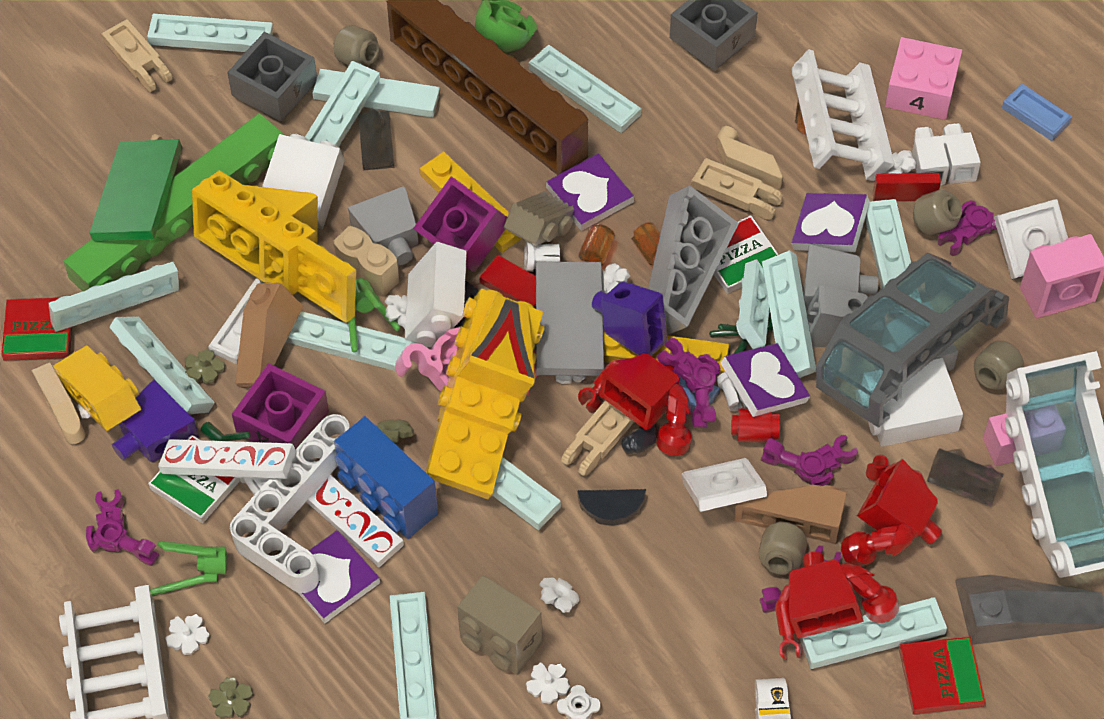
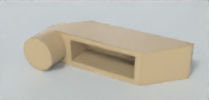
[716,126,783,190]
[32,362,85,444]

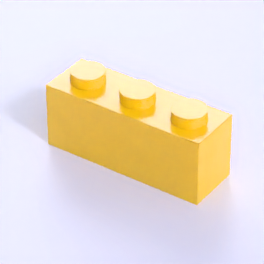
[53,345,141,431]

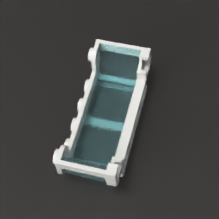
[1005,351,1104,578]

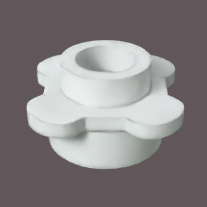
[557,685,600,719]

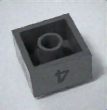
[669,0,758,71]
[227,31,317,122]

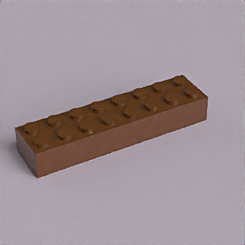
[386,0,588,175]

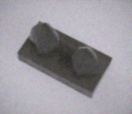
[358,107,394,171]
[927,448,1004,507]

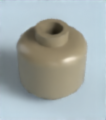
[333,25,379,67]
[913,190,962,235]
[973,341,1024,390]
[759,522,807,574]

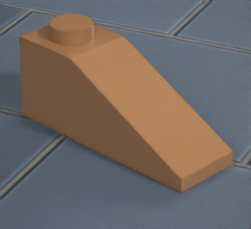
[235,283,303,387]
[734,485,847,544]

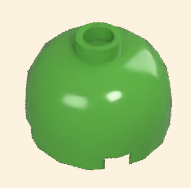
[475,0,537,53]

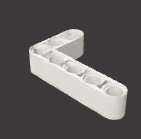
[230,414,350,593]

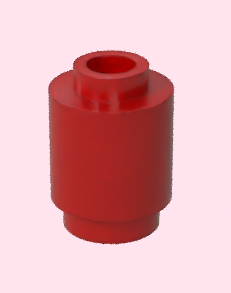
[731,408,780,443]

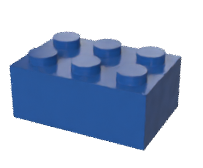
[334,416,438,540]

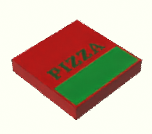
[1,297,72,361]
[899,636,985,715]

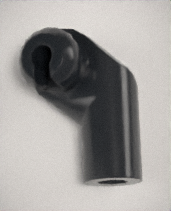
[621,423,656,454]

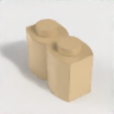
[333,226,399,297]

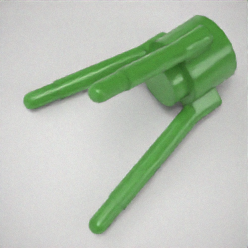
[348,278,400,353]
[150,541,227,596]

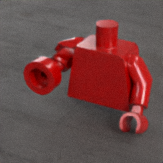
[578,353,692,456]
[841,454,942,567]
[775,551,900,660]

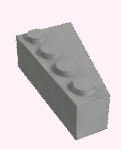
[648,185,739,335]

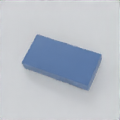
[1002,84,1072,141]

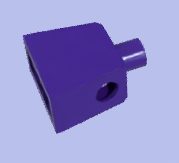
[592,282,668,356]
[112,380,199,462]

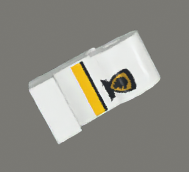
[755,678,791,719]

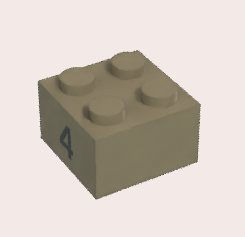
[457,575,542,675]

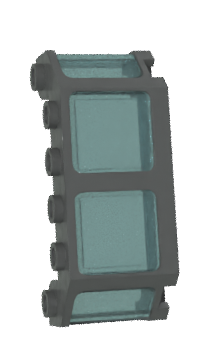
[816,253,1009,428]

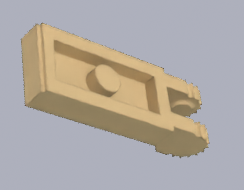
[101,19,172,92]
[691,158,784,220]
[561,400,634,477]

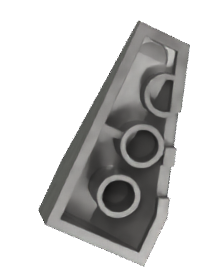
[955,574,1104,645]

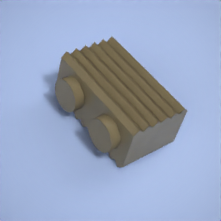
[504,191,574,247]

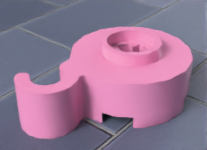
[395,327,460,391]

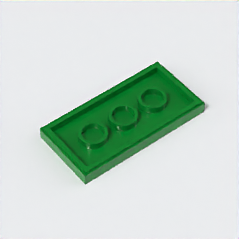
[89,139,182,241]

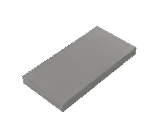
[536,261,604,376]

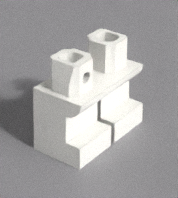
[912,123,981,185]

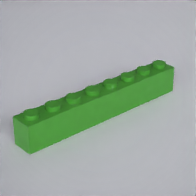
[63,113,284,291]

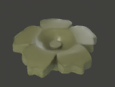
[185,349,225,384]
[376,419,414,443]
[208,677,253,719]

